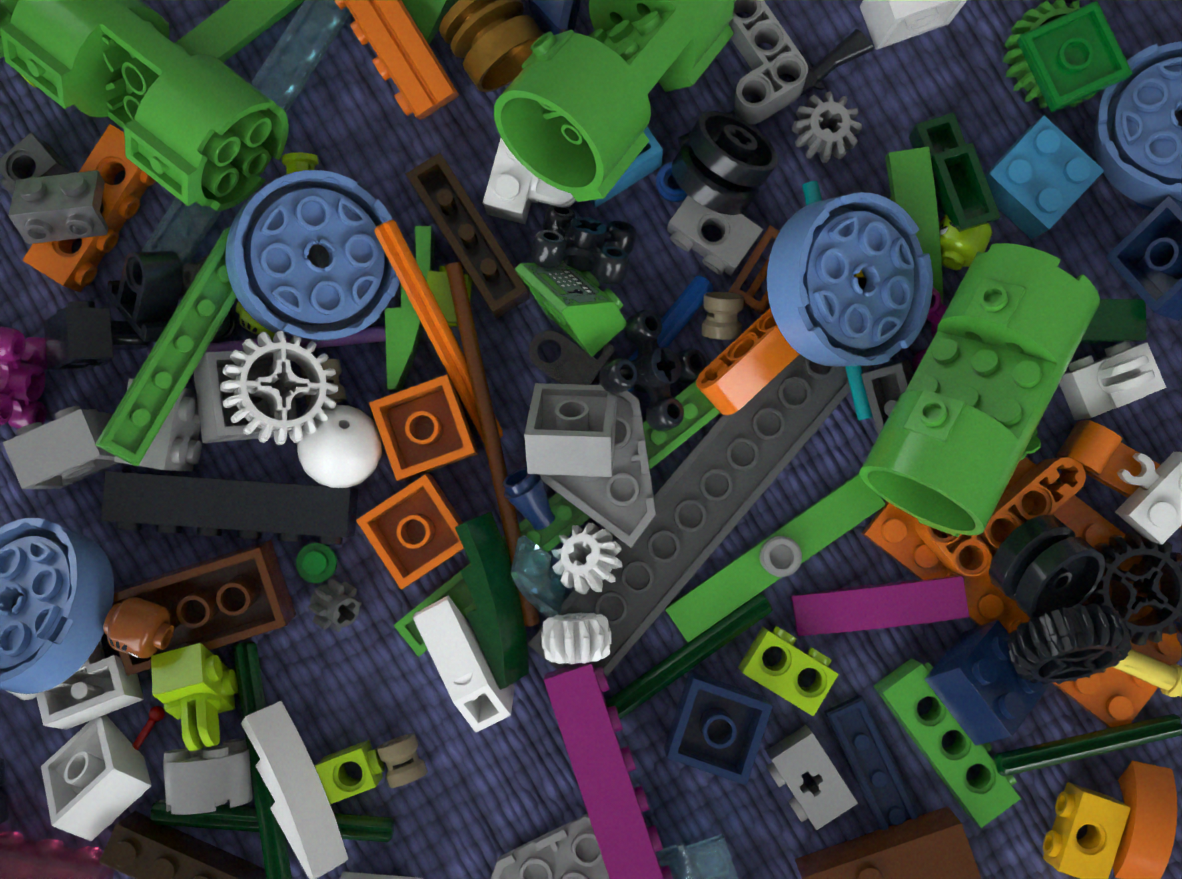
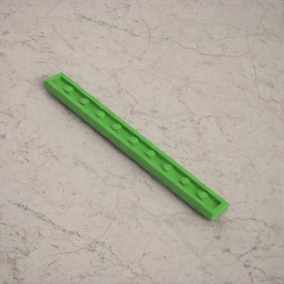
[393,381,720,657]

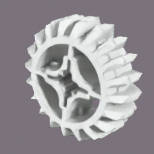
[220,330,338,445]

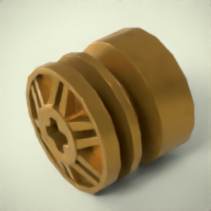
[439,0,544,92]

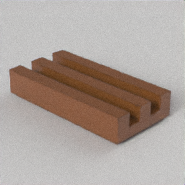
[728,225,780,315]

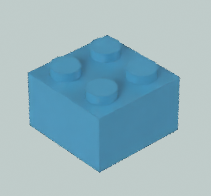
[985,115,1104,240]

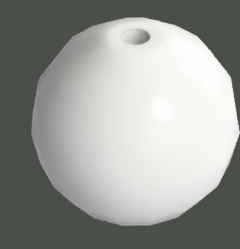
[297,405,382,488]

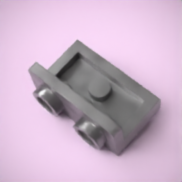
[8,170,108,244]

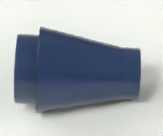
[503,467,555,530]

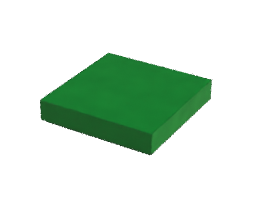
[1017,1,1133,113]

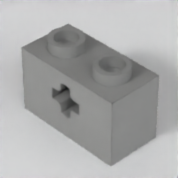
[766,725,858,830]

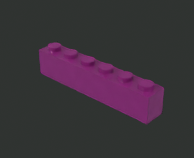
[544,661,673,879]

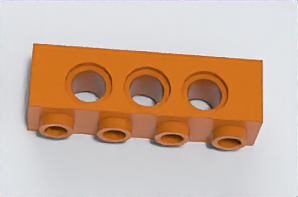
[22,124,156,292]

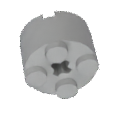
[163,738,253,815]

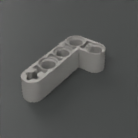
[729,0,808,124]

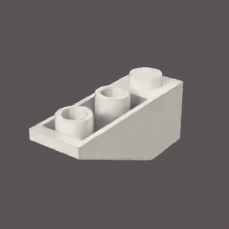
[413,595,515,733]

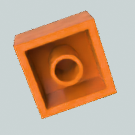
[369,375,479,481]
[356,474,464,590]

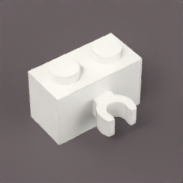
[1115,452,1182,544]

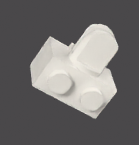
[483,138,576,224]
[1059,342,1166,420]
[36,639,144,730]

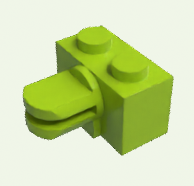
[151,643,238,751]

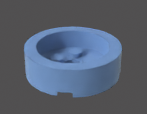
[1093,41,1182,208]
[225,170,400,342]
[767,192,933,367]
[0,518,114,694]

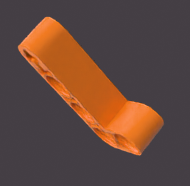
[696,308,800,415]
[1056,420,1182,529]
[915,457,1086,577]

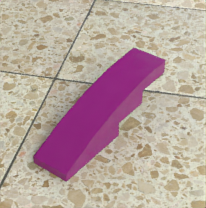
[791,575,969,636]

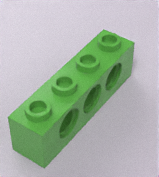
[873,658,1021,828]

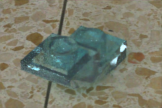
[511,536,566,618]
[657,834,738,879]

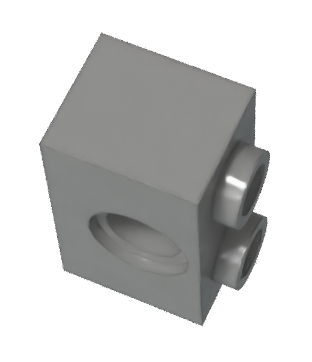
[666,196,763,276]

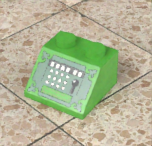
[515,261,627,357]

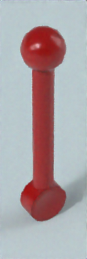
[132,706,165,750]

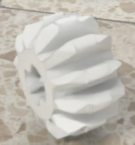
[551,523,623,594]
[541,612,612,665]

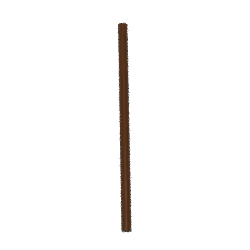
[445,262,541,627]

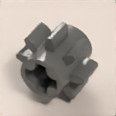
[308,578,362,632]

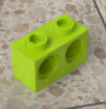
[738,626,839,717]

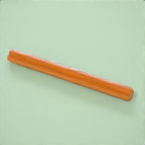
[374,220,503,442]

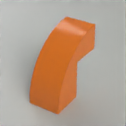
[1112,760,1178,879]

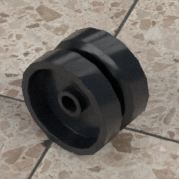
[672,111,778,215]
[989,515,1105,618]

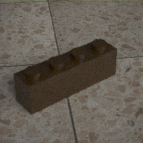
[405,152,530,319]
[99,811,266,879]

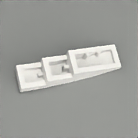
[241,701,348,879]

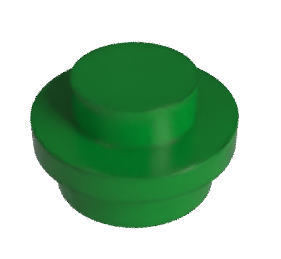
[296,542,337,583]

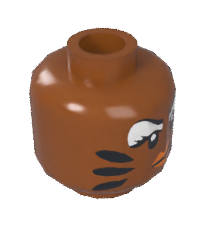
[103,597,174,659]

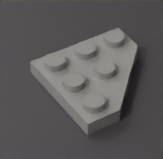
[540,383,656,548]
[491,813,609,879]

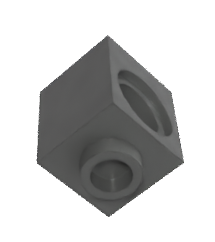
[0,133,73,195]

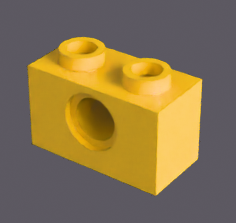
[1043,782,1131,879]

